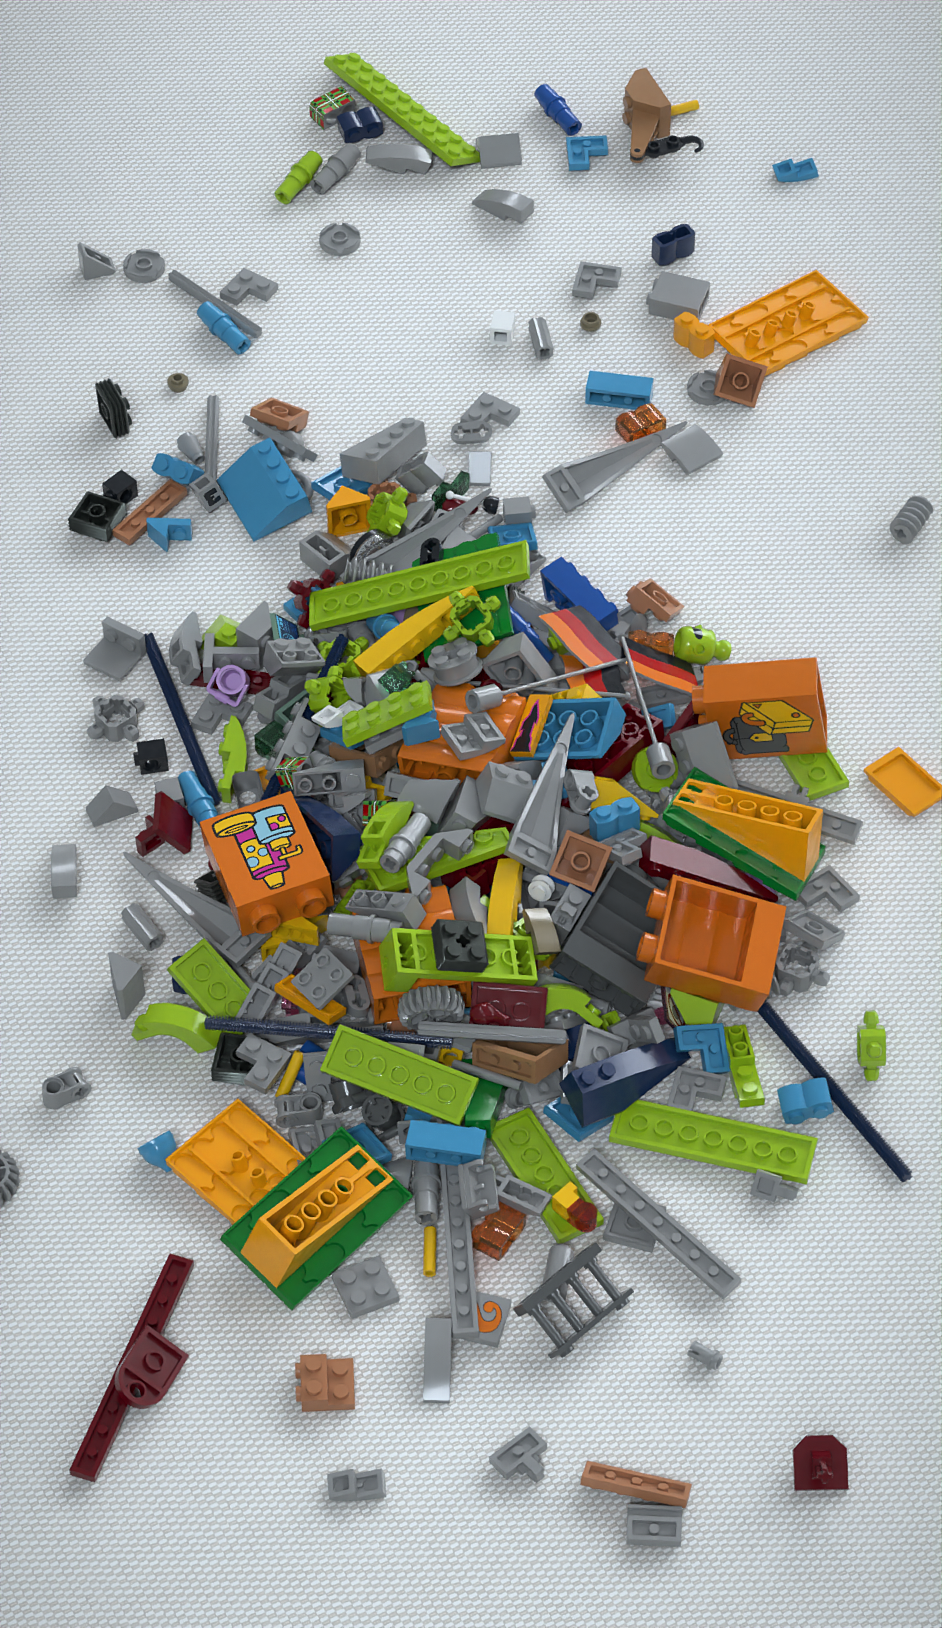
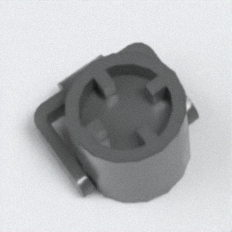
[328,1080,375,1115]
[361,1094,409,1142]

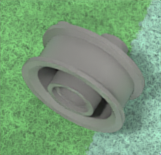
[428,637,483,686]

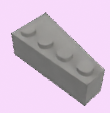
[339,418,427,485]

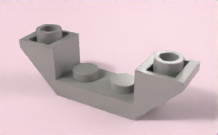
[406,828,474,905]

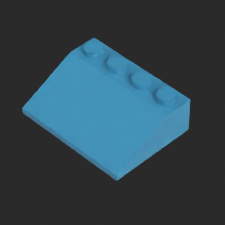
[216,437,312,542]
[514,697,626,761]

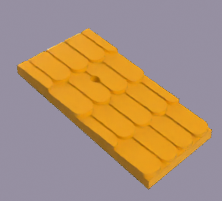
[708,270,869,376]
[165,1098,306,1225]

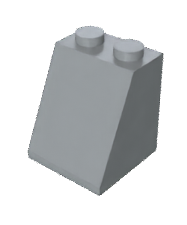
[436,776,491,833]

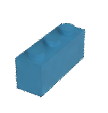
[585,370,654,411]
[405,1120,487,1167]

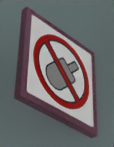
[654,986,687,1029]

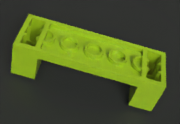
[379,928,538,992]

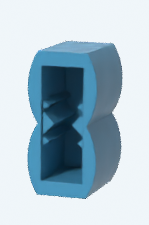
[151,453,205,486]
[589,797,640,842]
[777,1078,834,1125]

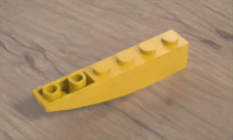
[353,586,481,677]

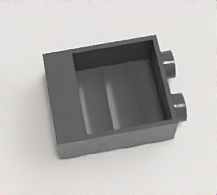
[549,860,664,1017]

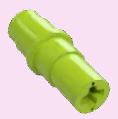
[274,151,323,204]

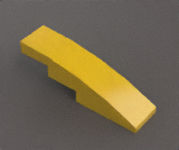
[487,858,523,935]
[272,916,320,946]

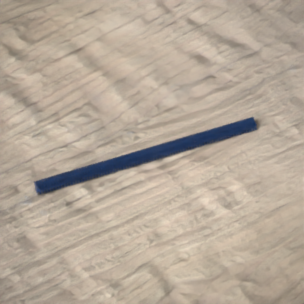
[145,632,222,806]
[259,634,349,802]
[757,1000,913,1182]
[204,1015,453,1050]

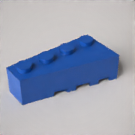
[540,556,619,631]

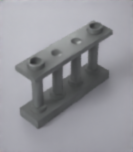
[513,1242,634,1359]

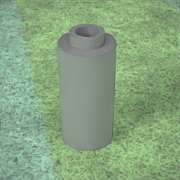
[542,1244,575,1302]

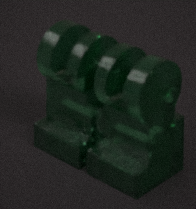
[378,661,432,694]

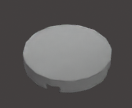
[319,223,361,256]
[123,249,165,283]
[687,370,726,406]

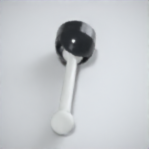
[446,491,499,515]

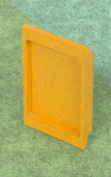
[863,747,942,817]

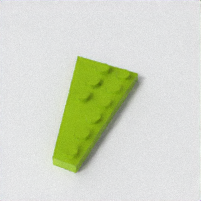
[360,827,509,892]

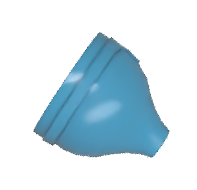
[137,1130,177,1173]

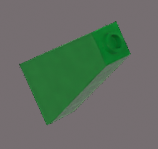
[462,1059,512,1138]

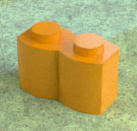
[673,312,715,359]

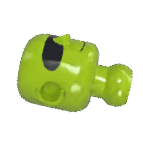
[673,625,731,665]

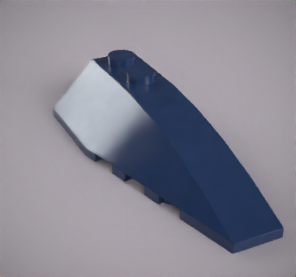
[280,786,363,881]
[559,1037,691,1128]

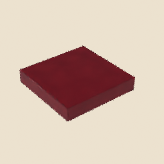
[152,791,193,855]

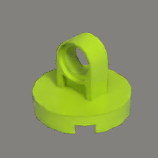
[631,747,678,793]

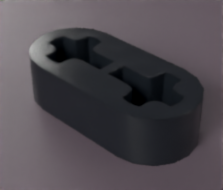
[420,538,444,566]

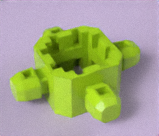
[366,487,408,537]
[443,591,501,647]
[317,636,369,678]
[304,666,351,727]
[857,1010,886,1081]

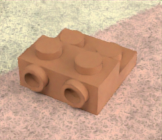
[250,397,309,433]
[625,578,685,622]
[295,1354,355,1412]

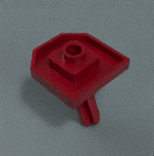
[792,1435,849,1491]

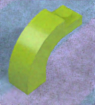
[539,983,604,1028]
[131,1003,222,1053]

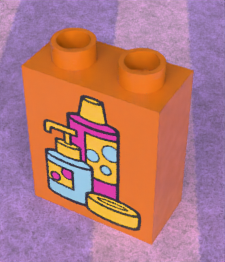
[200,791,334,937]

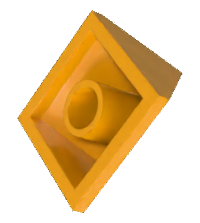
[326,485,371,537]

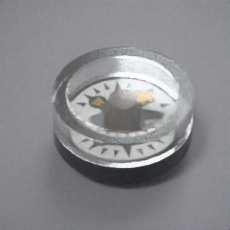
[350,529,394,561]

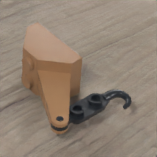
[622,68,704,163]

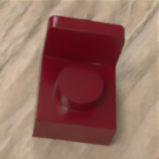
[135,815,165,857]

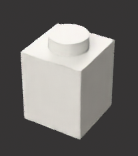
[490,310,515,346]

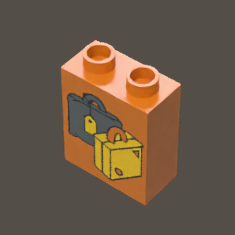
[692,657,828,759]

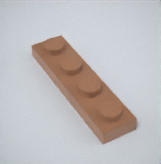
[112,479,188,546]
[580,1461,692,1508]

